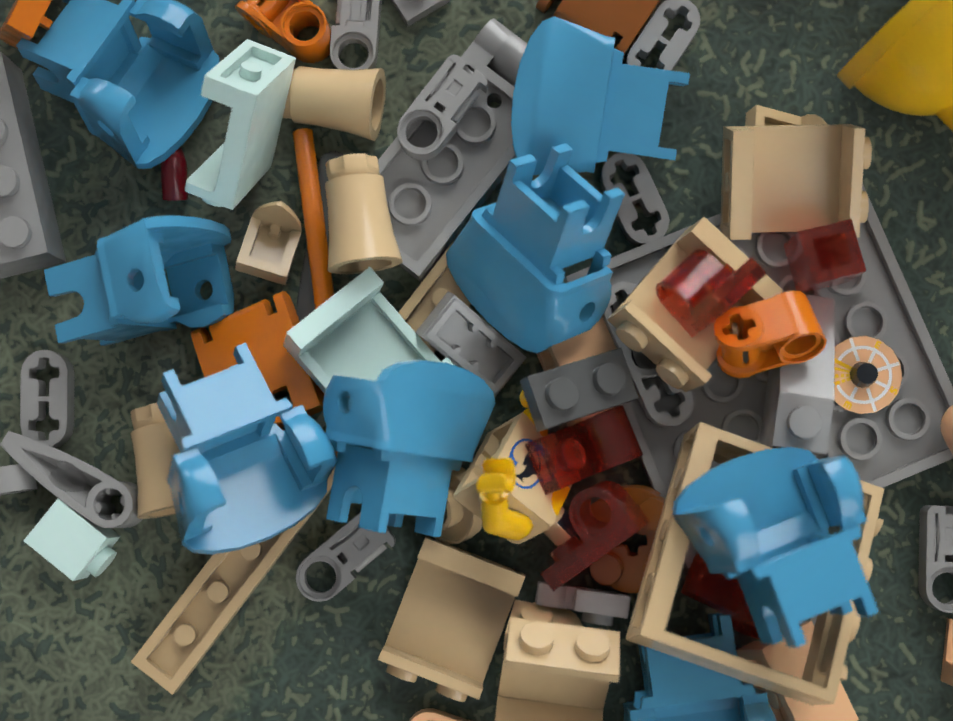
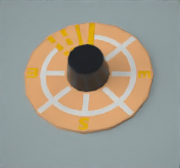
[834,336,902,414]

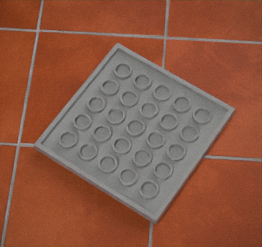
[564,183,953,568]

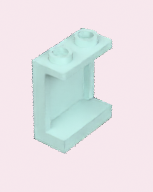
[185,39,296,210]
[283,267,454,394]

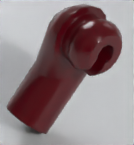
[161,147,188,201]

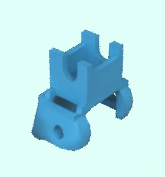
[16,0,221,169]
[511,16,690,175]
[446,143,625,353]
[44,215,234,346]
[157,343,337,554]
[323,360,495,537]
[672,447,879,647]
[623,612,776,721]

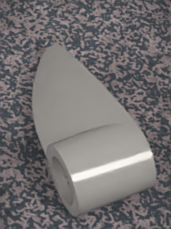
[0,431,143,528]

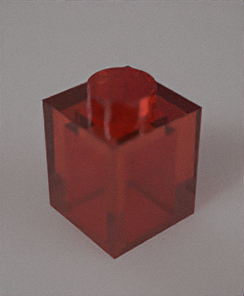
[783,219,866,293]

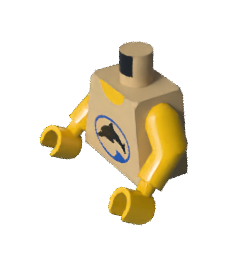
[453,390,579,546]

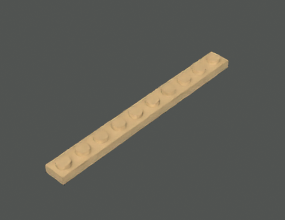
[131,242,472,695]

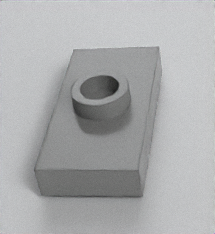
[416,292,527,398]

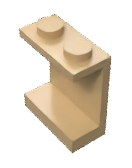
[720,124,872,240]
[607,217,783,393]
[378,536,525,702]
[494,617,620,721]

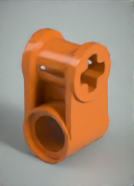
[235,0,331,63]
[714,290,827,378]

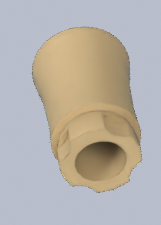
[283,66,386,141]
[325,153,403,274]
[130,403,180,519]

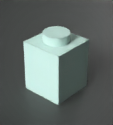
[24,498,121,581]

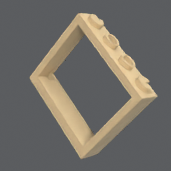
[625,422,884,706]

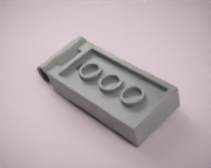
[378,18,527,282]

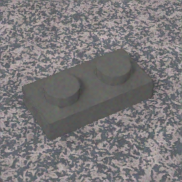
[520,348,639,432]

